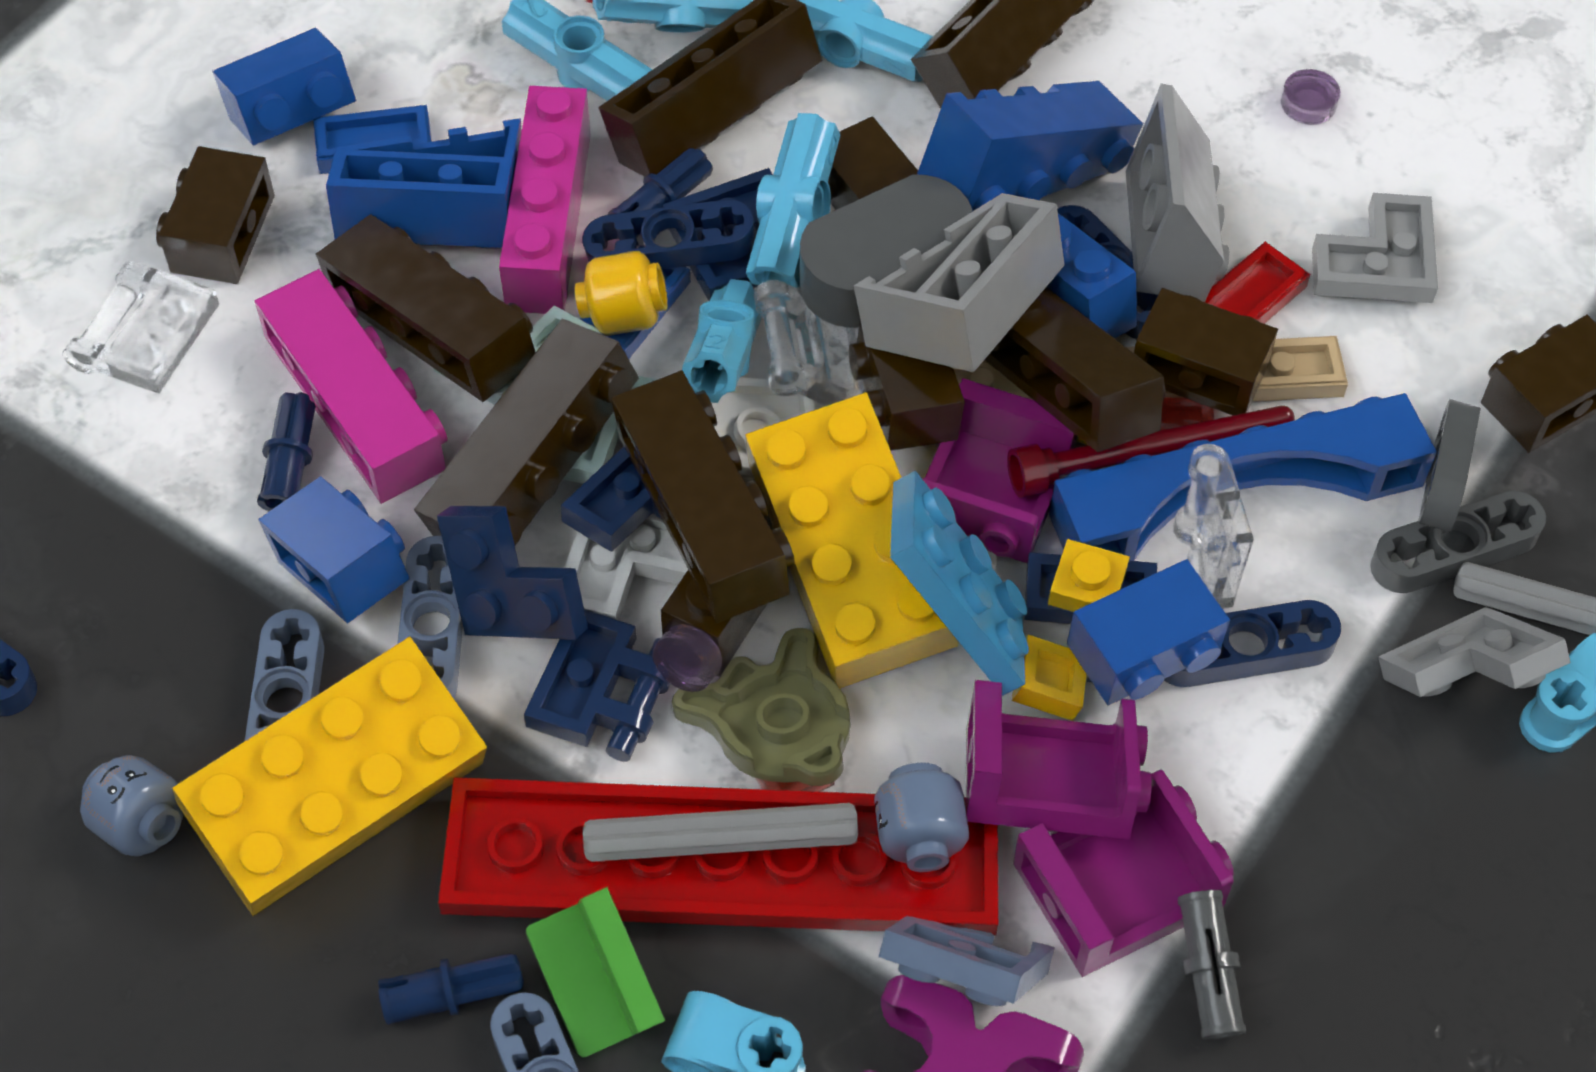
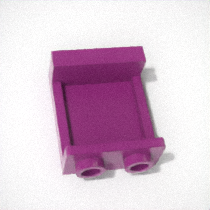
[922,378,1077,563]
[965,680,1152,839]
[1013,769,1234,977]

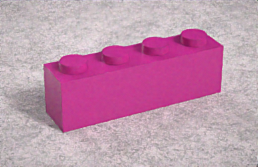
[499,85,591,314]
[254,269,448,504]

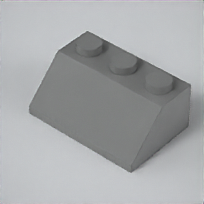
[1125,83,1229,302]

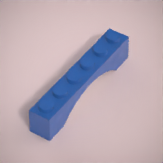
[1049,393,1437,561]

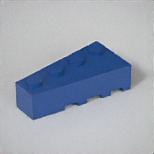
[917,81,1144,211]

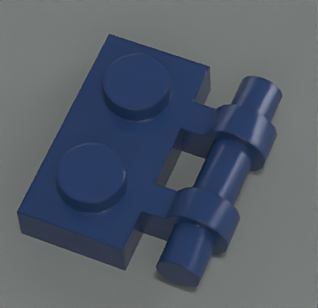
[524,610,679,762]

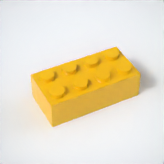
[745,392,959,688]
[172,636,487,916]

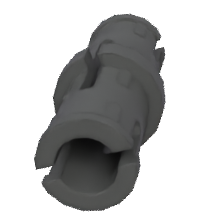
[1178,890,1247,1040]

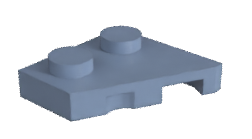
[879,916,1055,1006]

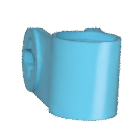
[1519,632,1596,753]
[661,991,806,1072]

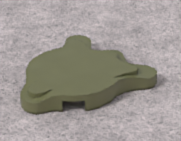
[671,628,851,786]

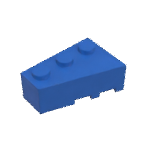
[326,118,522,248]

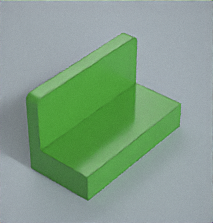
[526,887,665,1058]

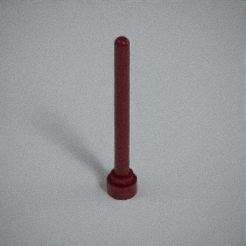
[1007,406,1295,498]

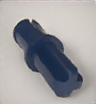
[608,148,713,238]
[257,392,316,512]
[378,954,524,1025]

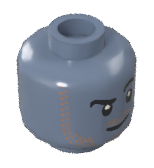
[80,755,184,857]
[874,763,969,872]

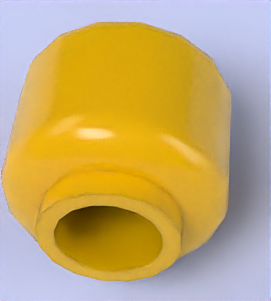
[575,251,668,336]

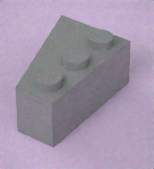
[854,193,1065,372]

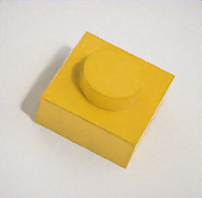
[1048,539,1130,612]
[1012,634,1087,721]

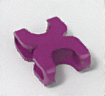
[864,975,1084,1072]

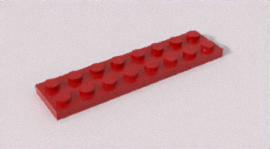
[438,777,998,936]

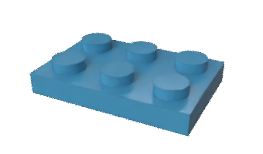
[890,470,1029,696]

